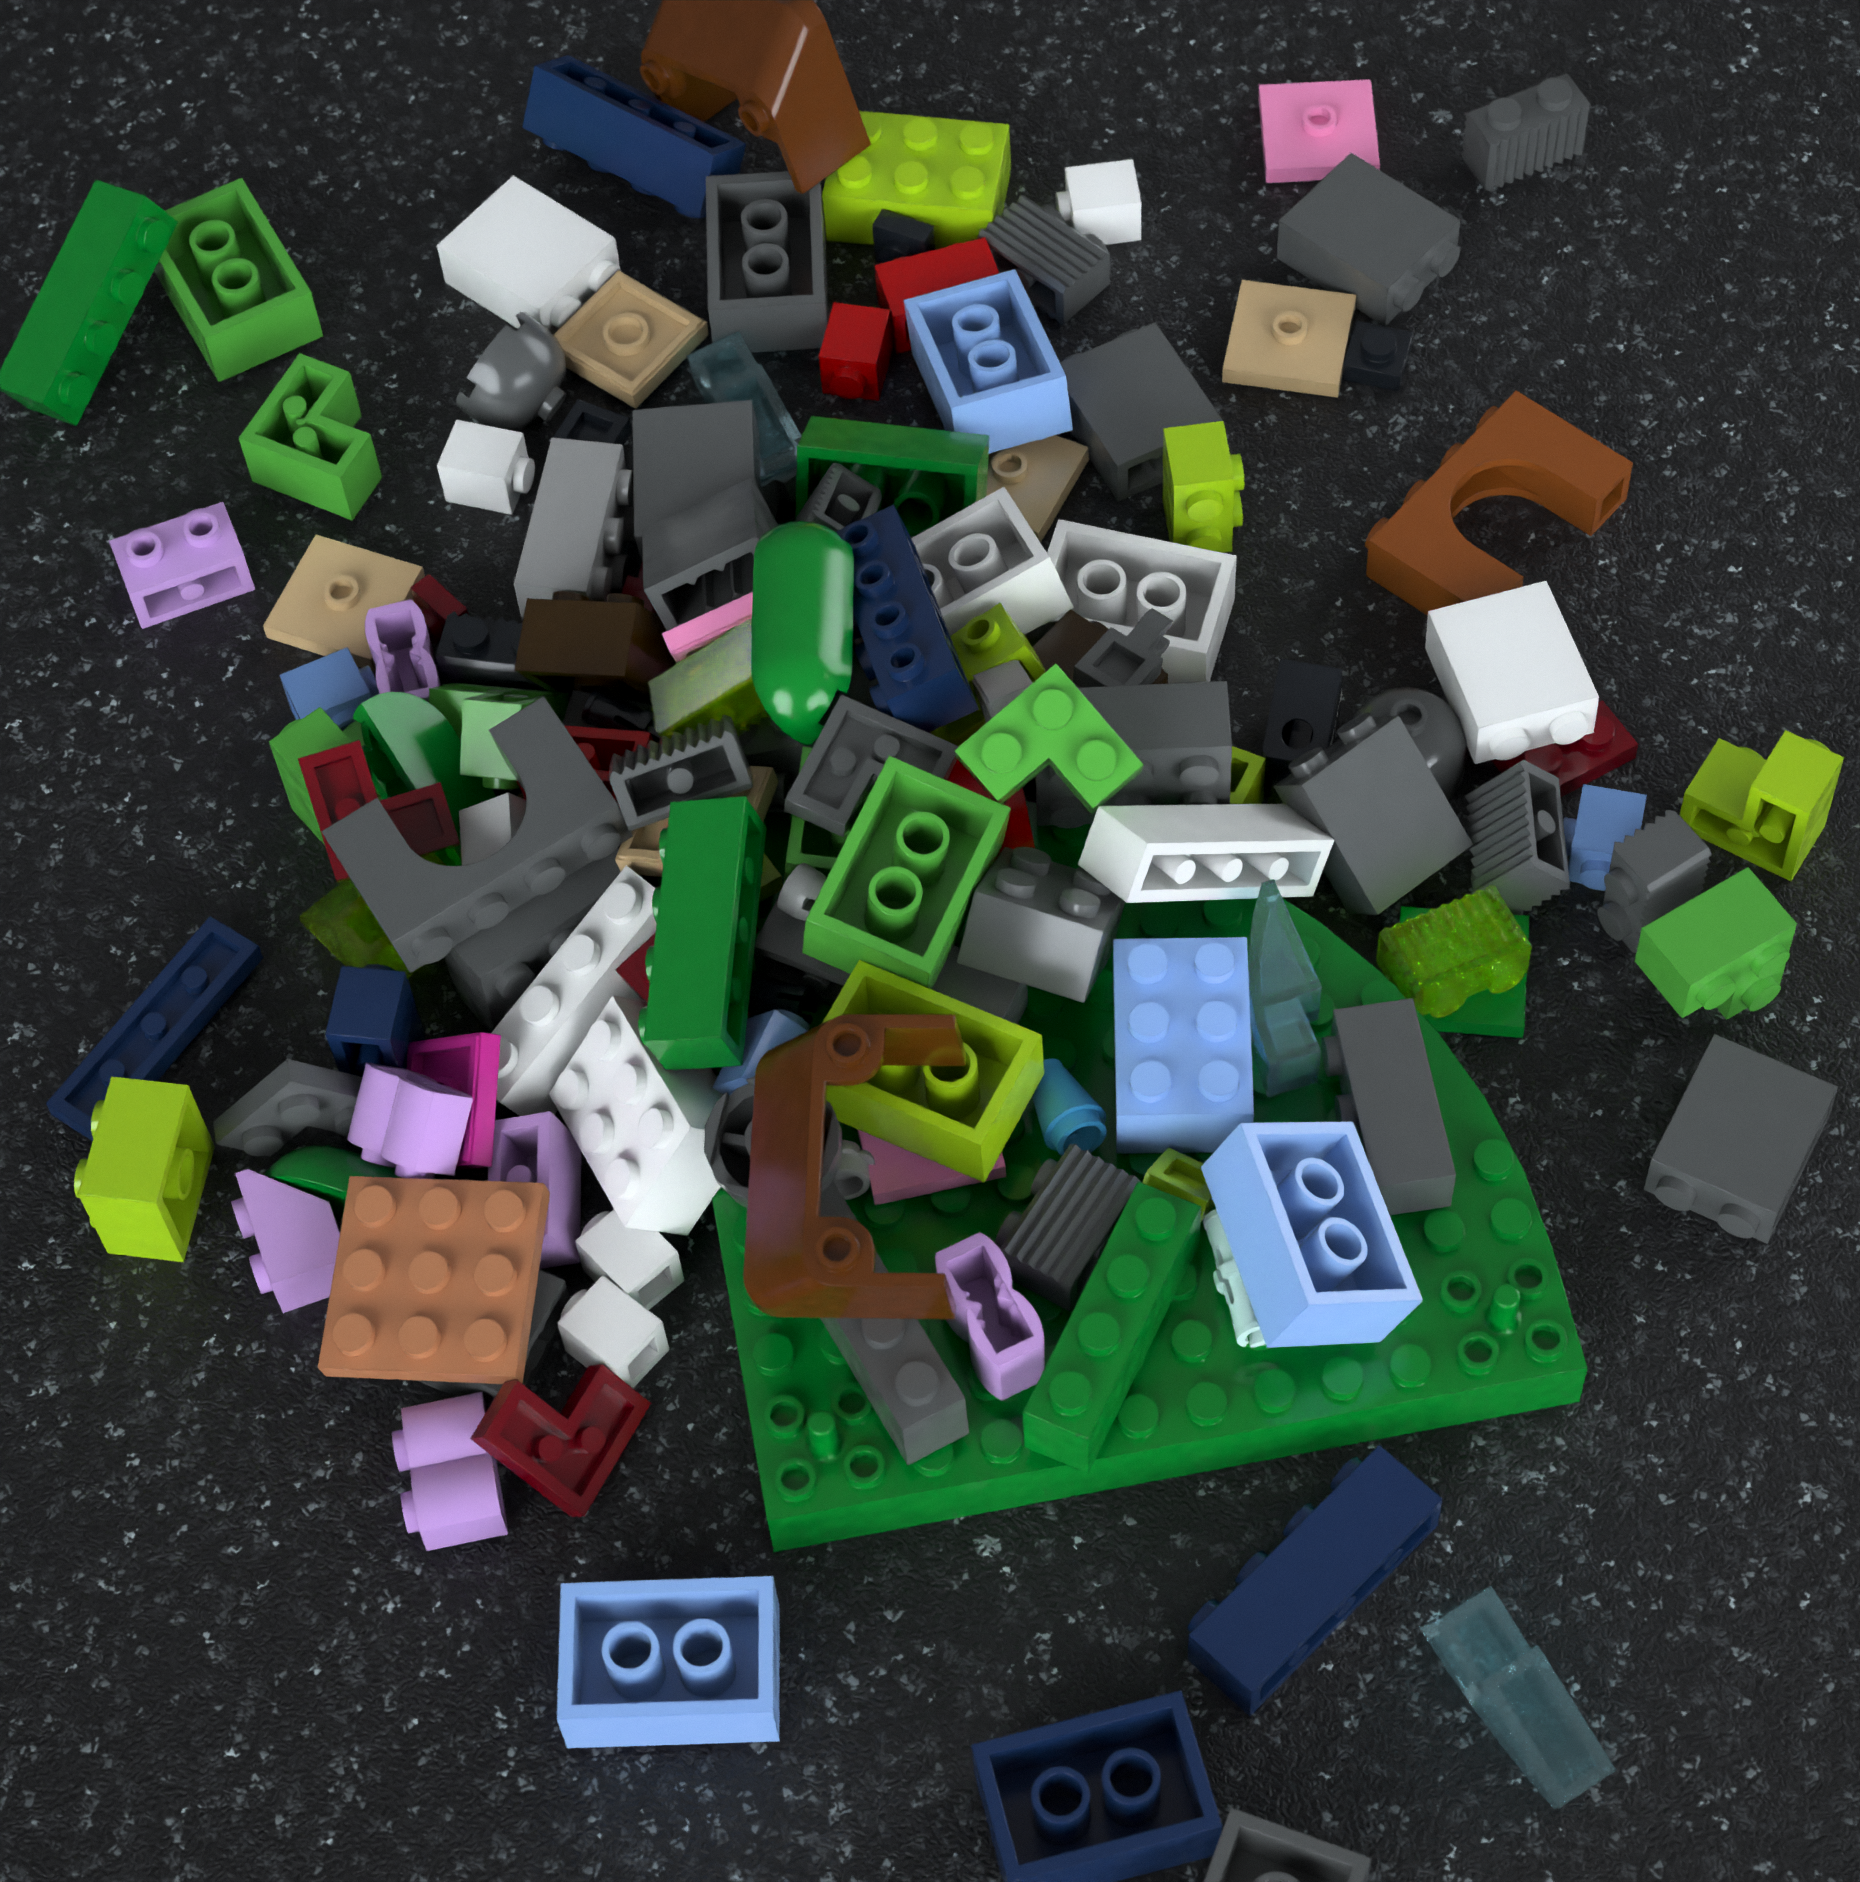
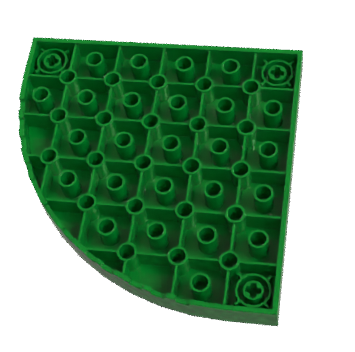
[657,801,1587,1552]

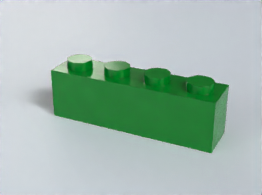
[0,179,178,426]
[638,796,767,1070]
[1023,1182,1201,1474]

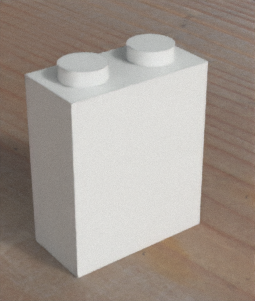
[437,175,621,334]
[1425,581,1599,764]

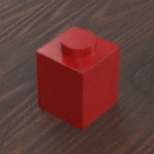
[819,302,893,401]

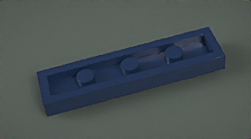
[46,916,263,1141]

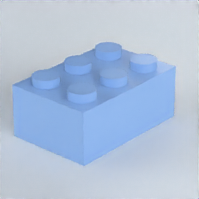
[903,269,1073,454]
[1113,937,1254,1154]
[1201,1122,1423,1348]
[557,1576,780,1748]

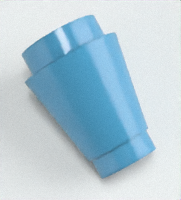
[1032,1058,1107,1156]

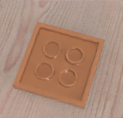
[318,1176,550,1384]

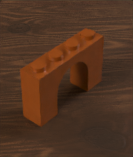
[1365,391,1633,616]

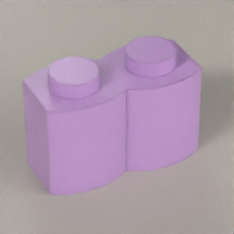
[365,599,441,702]
[347,1062,473,1179]
[936,1232,1045,1401]
[392,1392,508,1551]

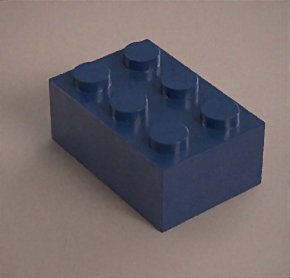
[971,1690,1222,1882]

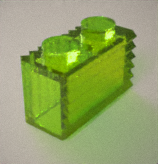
[648,618,769,739]
[1376,885,1532,1018]

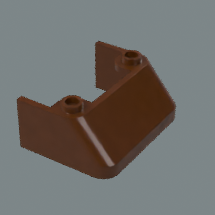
[640,0,871,194]
[743,1014,966,1319]

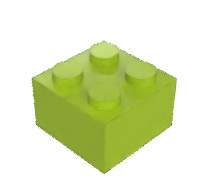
[74,1076,215,1262]

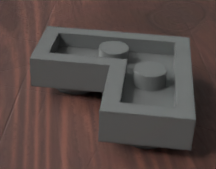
[784,694,959,837]
[213,1059,362,1156]

